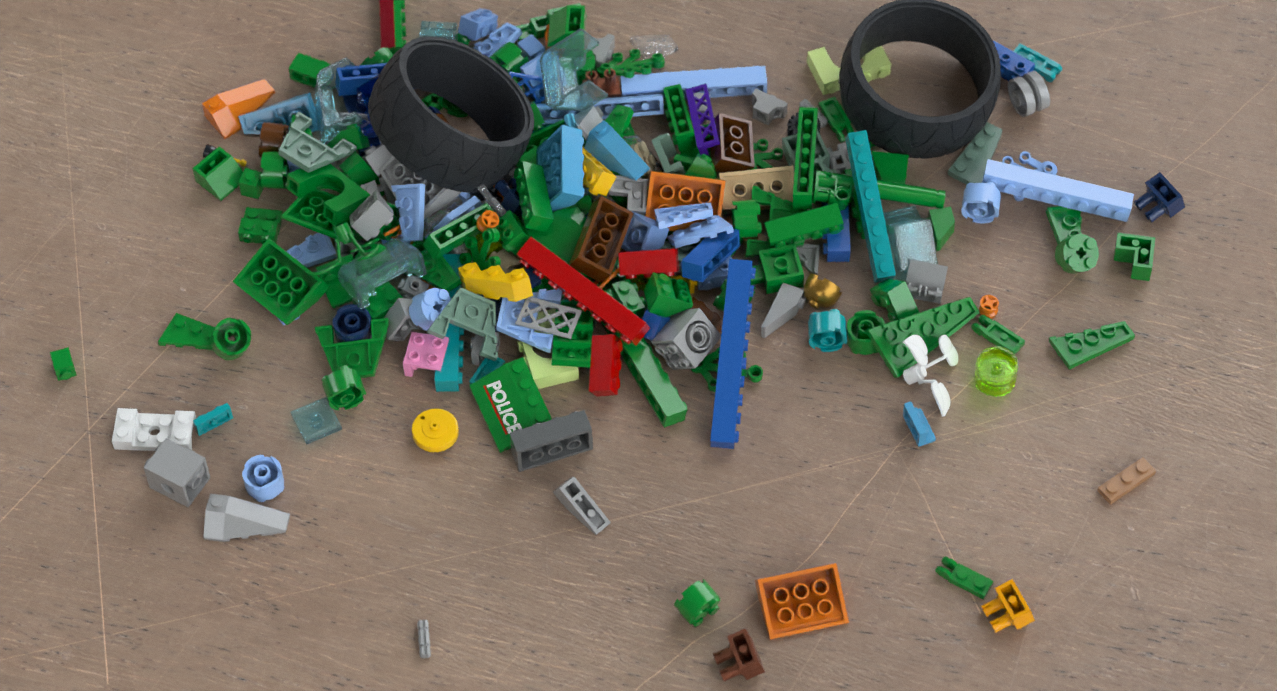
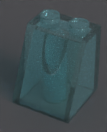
[886,218,938,274]

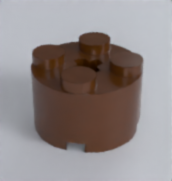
[258,122,289,158]

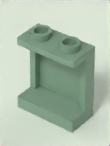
[652,133,685,175]

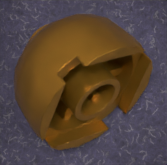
[804,273,842,309]

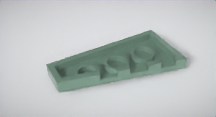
[948,122,1003,185]

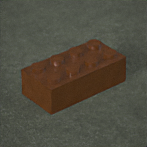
[569,196,634,283]

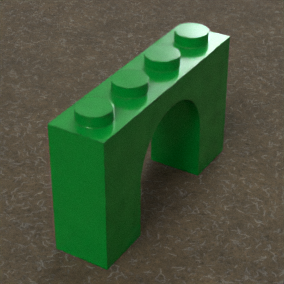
[287,163,370,226]

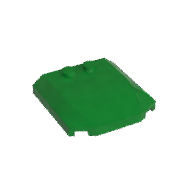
[528,207,591,299]

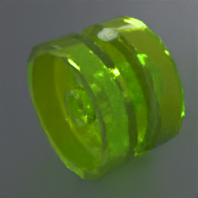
[974,346,1019,397]

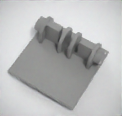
[906,259,948,304]

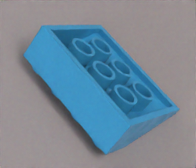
[537,125,585,212]

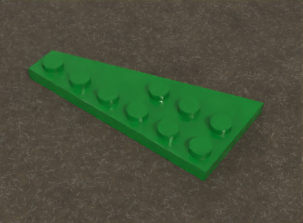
[865,297,980,378]

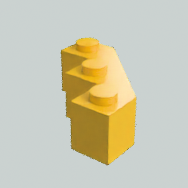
[458,262,533,302]

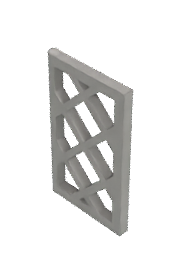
[515,297,582,339]

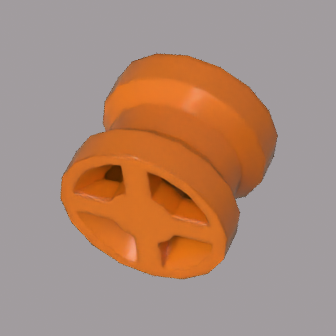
[476,210,499,232]
[979,295,999,319]

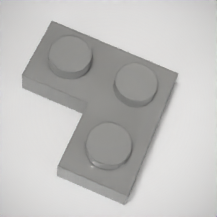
[609,175,648,216]

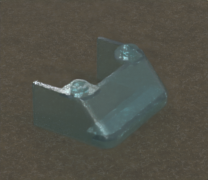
[540,28,608,111]
[314,57,371,145]

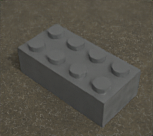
[510,410,593,472]

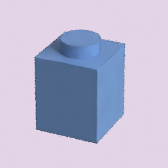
[517,34,545,61]

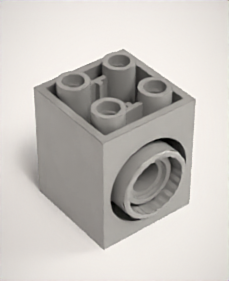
[651,308,721,370]
[144,438,211,508]

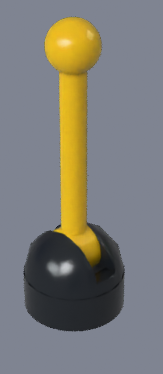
[203,144,247,167]

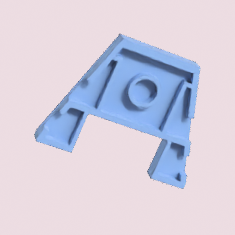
[496,288,563,353]

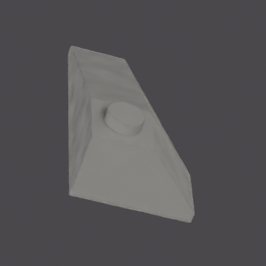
[204,493,290,542]

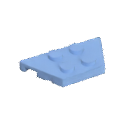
[425,196,483,239]

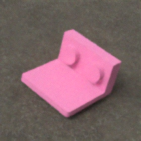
[403,332,449,377]

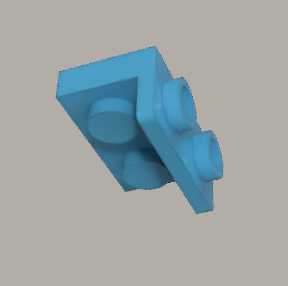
[903,401,936,447]

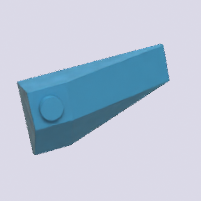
[238,93,319,134]
[585,120,650,181]

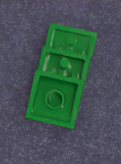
[551,299,594,368]

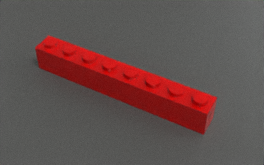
[517,237,650,346]

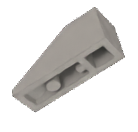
[574,104,604,141]
[761,283,806,338]
[553,476,611,535]

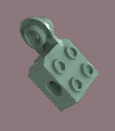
[782,130,837,176]

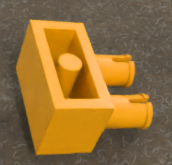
[981,579,1035,633]

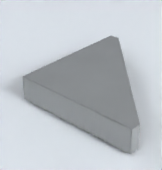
[797,244,820,275]

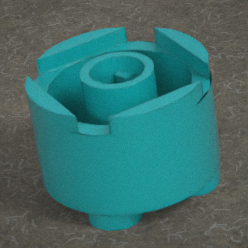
[808,309,847,352]

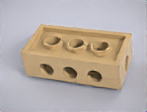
[718,166,794,215]

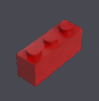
[618,248,679,279]
[589,334,623,397]

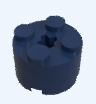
[333,304,372,343]

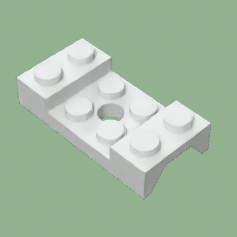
[112,408,196,451]

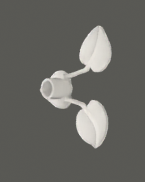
[903,335,958,417]

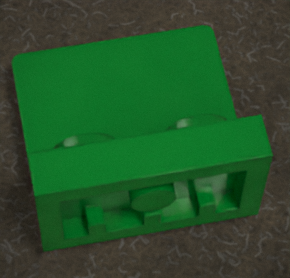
[316,254,364,308]

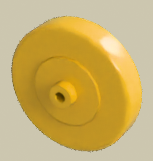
[412,408,459,452]

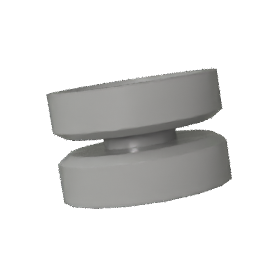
[1008,71,1050,117]

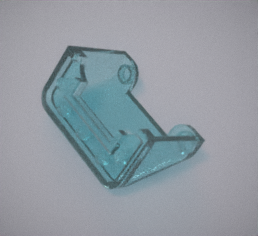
[338,238,427,310]

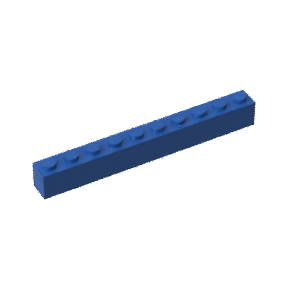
[710,259,756,449]

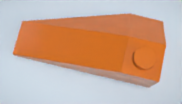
[202,79,275,139]

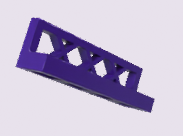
[685,83,720,156]

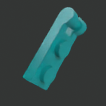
[1013,43,1063,82]

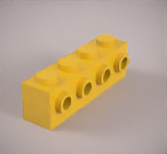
[582,147,616,196]

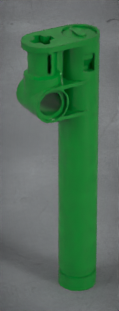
[812,170,946,211]

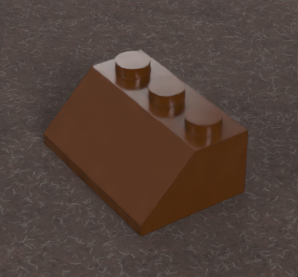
[710,113,754,173]

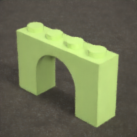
[807,46,891,95]
[517,309,579,389]

